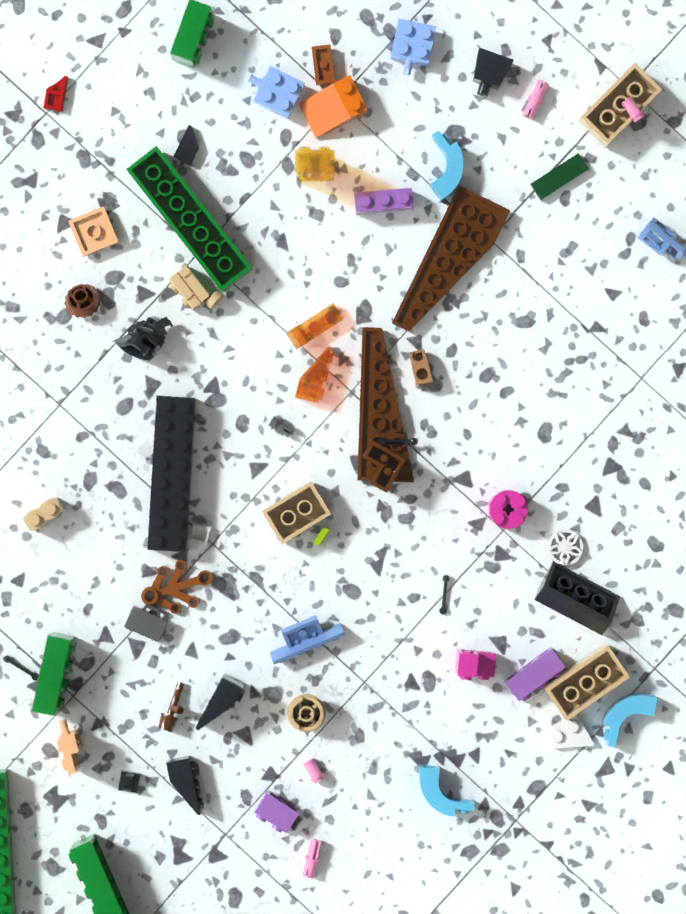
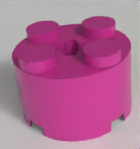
[488,490,528,529]

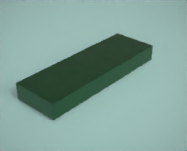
[530,153,589,201]

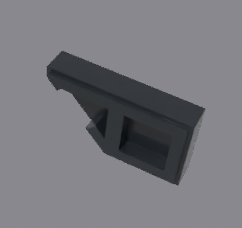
[173,125,199,166]

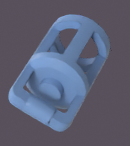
[637,217,686,260]

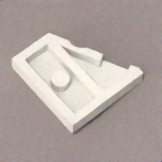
[542,714,594,749]

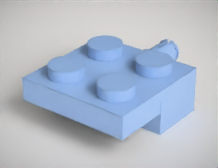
[390,19,436,75]
[248,66,305,118]

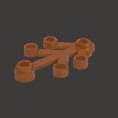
[141,560,213,614]

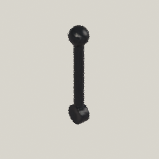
[378,438,418,445]
[439,575,450,615]
[4,655,39,680]

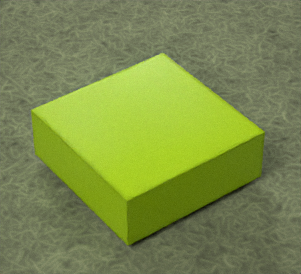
[313,526,330,546]

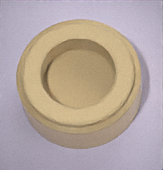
[206,291,224,309]

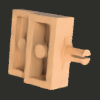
[57,719,83,775]

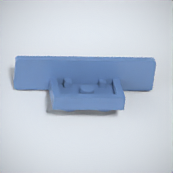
[270,615,345,664]

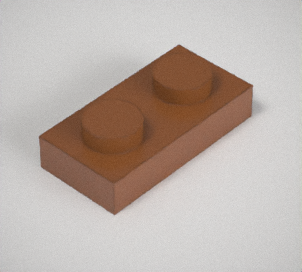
[311,44,335,86]

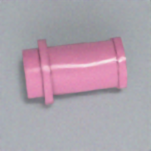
[621,97,644,122]
[303,758,324,784]

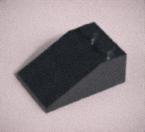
[195,673,246,731]

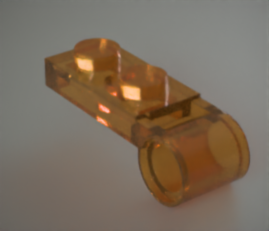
[286,303,344,350]

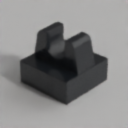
[118,770,141,793]

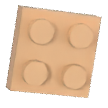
[68,206,119,257]

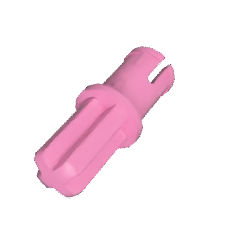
[302,839,322,878]

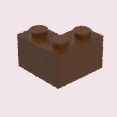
[362,440,405,493]

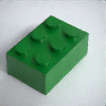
[170,0,215,68]

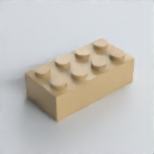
[578,63,662,147]
[544,644,630,721]

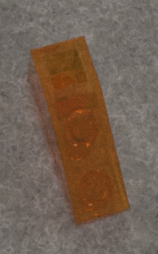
[295,346,334,403]

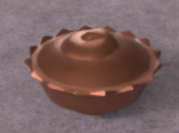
[64,284,101,318]

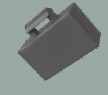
[124,604,168,642]

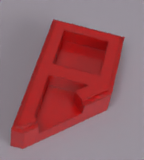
[43,76,69,112]

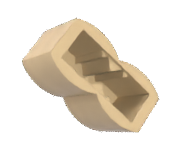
[23,497,65,531]

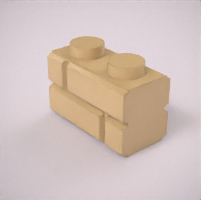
[169,265,211,310]

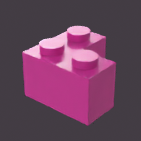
[455,649,496,680]

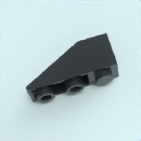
[166,755,204,815]

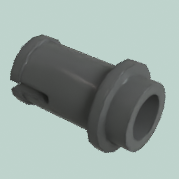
[268,416,294,438]

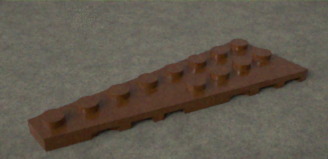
[357,327,414,483]

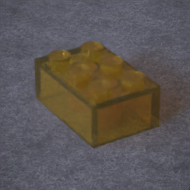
[295,147,334,181]

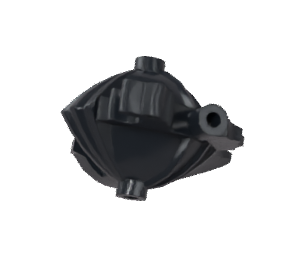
[115,317,173,362]

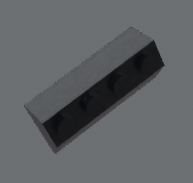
[534,561,621,635]

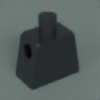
[473,47,514,97]

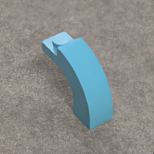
[429,130,464,202]
[602,693,658,748]
[419,764,475,817]

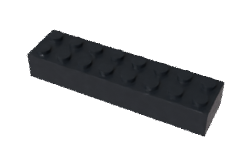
[147,396,196,552]

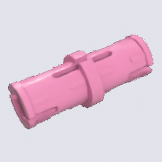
[522,79,549,120]

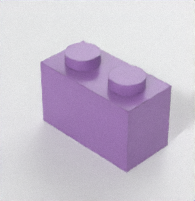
[254,790,299,833]

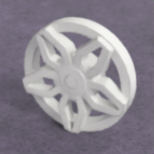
[547,529,583,565]

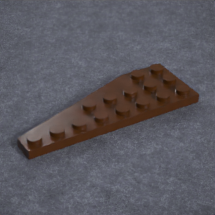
[392,185,510,332]

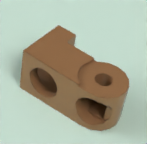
[409,349,433,388]

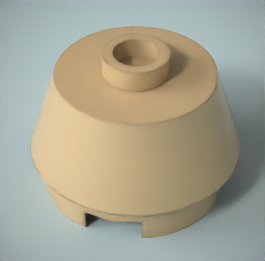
[287,694,326,732]

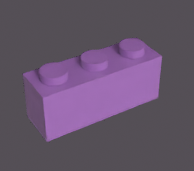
[354,188,414,214]
[504,647,566,701]

